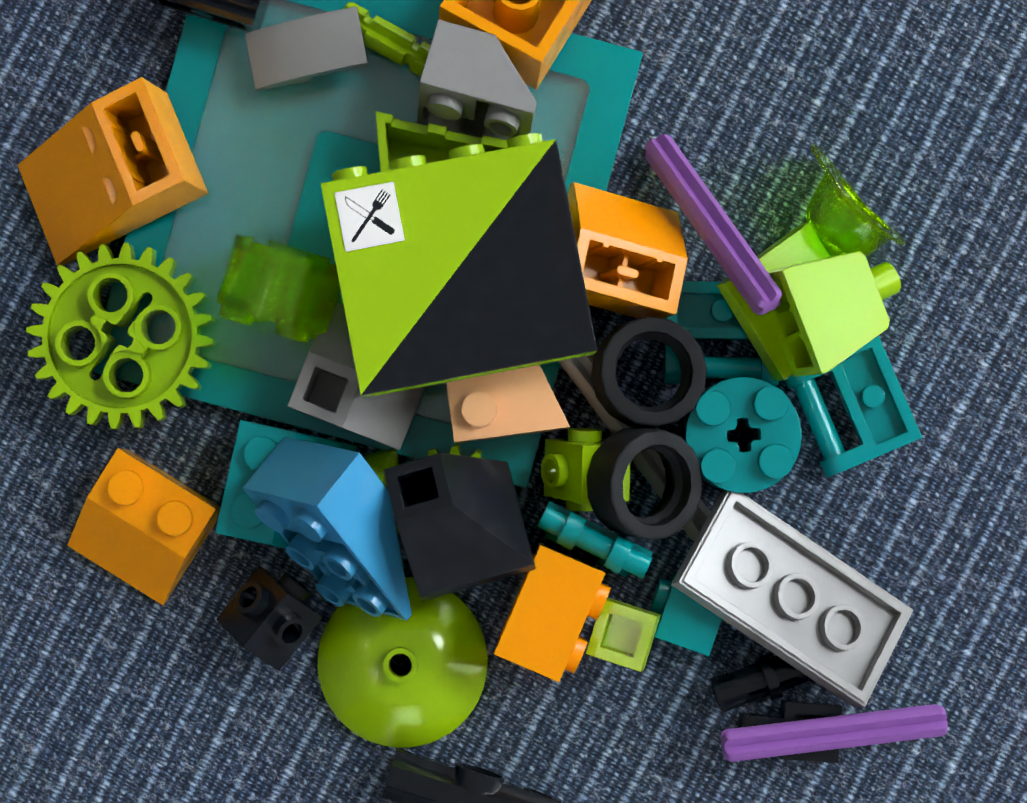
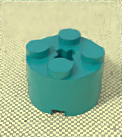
[681,377,802,493]

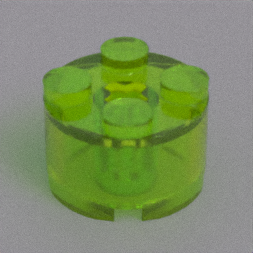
[216,233,341,343]

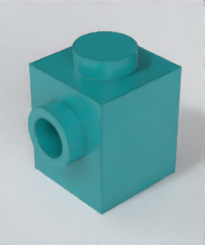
[650,570,722,656]

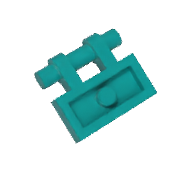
[537,501,653,579]

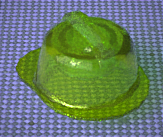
[806,143,906,258]

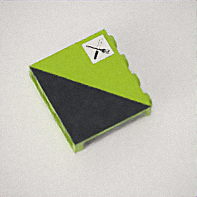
[320,133,597,398]

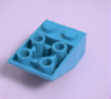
[243,436,412,621]

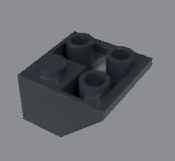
[383,453,536,602]

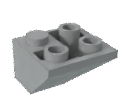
[417,20,537,140]
[288,302,425,450]

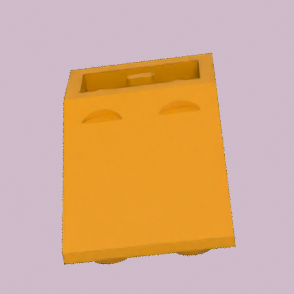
[17,77,209,266]

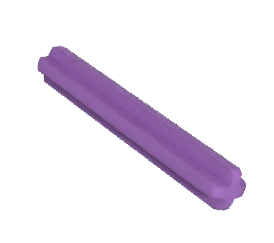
[645,134,782,315]
[721,704,948,762]

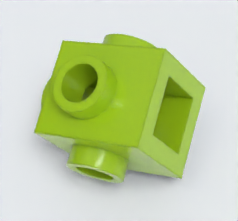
[541,428,631,511]

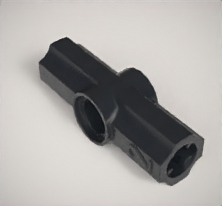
[382,748,561,803]

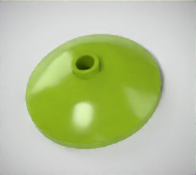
[318,577,488,748]

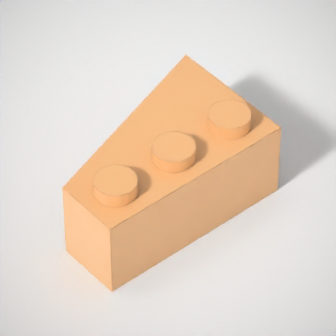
[446,365,570,444]

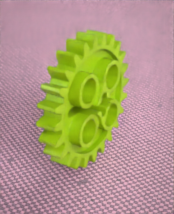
[26,243,216,430]

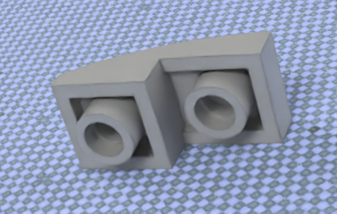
[245,6,368,91]

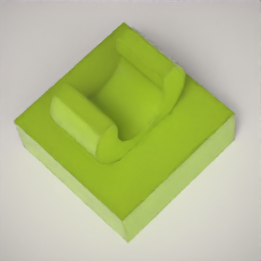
[586,597,661,672]

